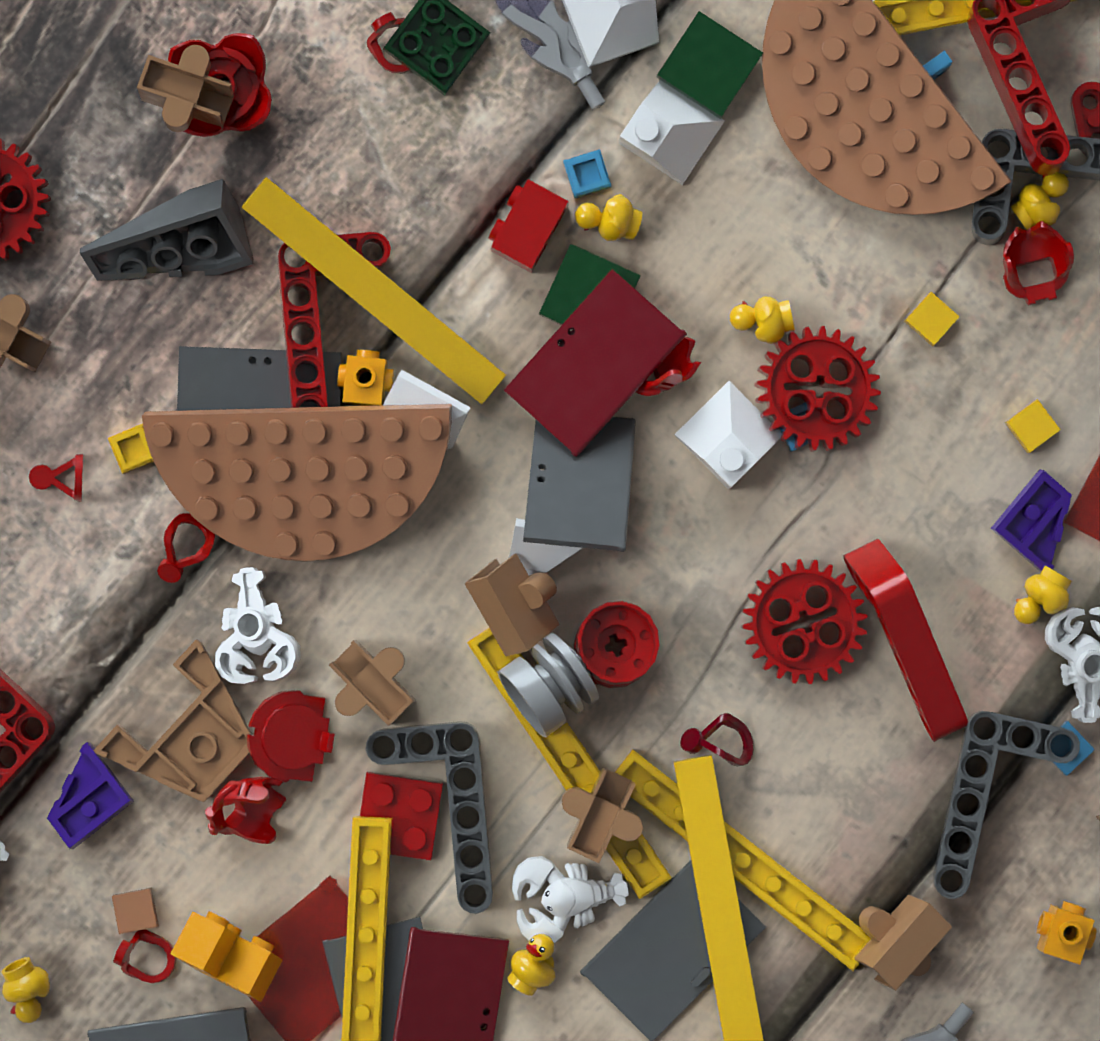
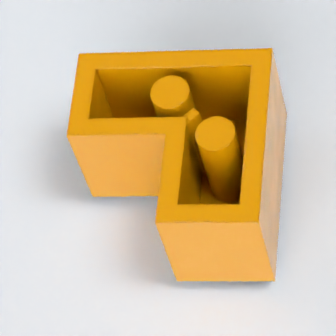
[170,911,283,1002]

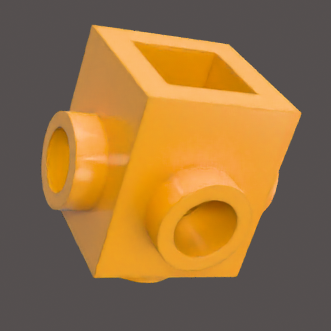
[337,350,394,406]
[1037,901,1097,965]

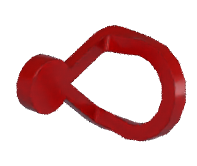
[367,12,410,74]
[29,454,83,503]
[157,513,215,583]
[113,929,177,983]

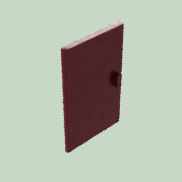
[504,269,687,457]
[393,927,509,1041]

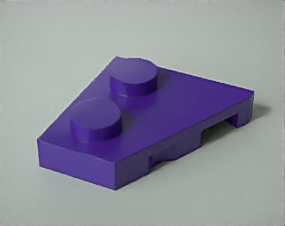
[990,469,1072,572]
[47,742,134,849]

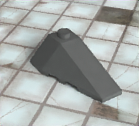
[80,179,254,281]

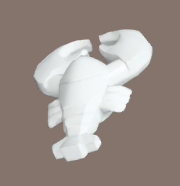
[215,567,301,684]
[1045,607,1100,723]
[512,856,629,944]

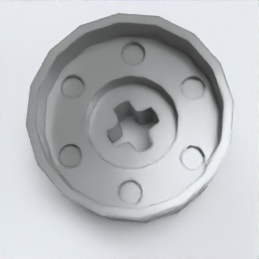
[497,633,599,737]

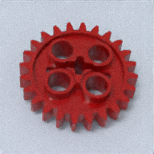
[0,138,51,261]
[754,326,881,452]
[741,559,868,684]

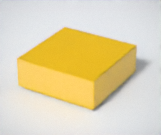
[904,292,960,347]
[1005,399,1060,453]
[108,423,154,474]

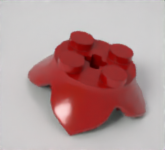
[168,33,272,137]

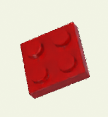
[360,772,443,861]

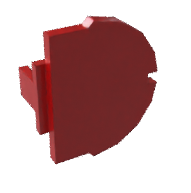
[247,690,335,782]

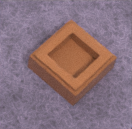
[112,887,159,934]

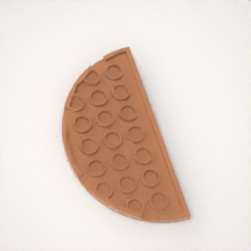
[762,0,1012,215]
[142,404,452,561]

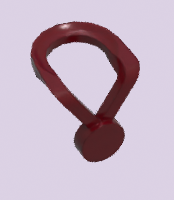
[680,713,754,767]

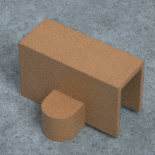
[137,45,234,132]
[0,294,51,372]
[464,553,559,656]
[329,640,416,726]
[562,767,643,863]
[854,895,952,991]

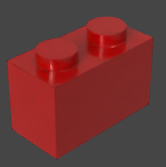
[488,179,569,273]

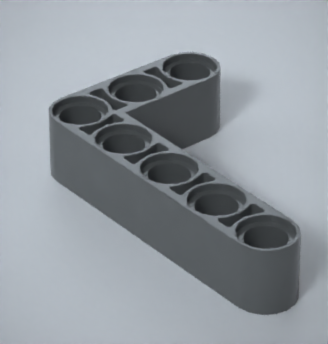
[971,129,1100,245]
[933,711,1080,899]
[366,721,493,914]

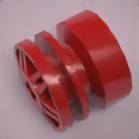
[573,601,660,688]

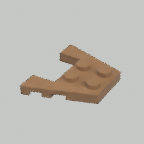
[93,639,252,802]

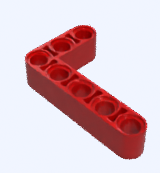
[967,0,1071,176]
[277,232,391,408]
[843,539,969,742]
[0,669,55,793]

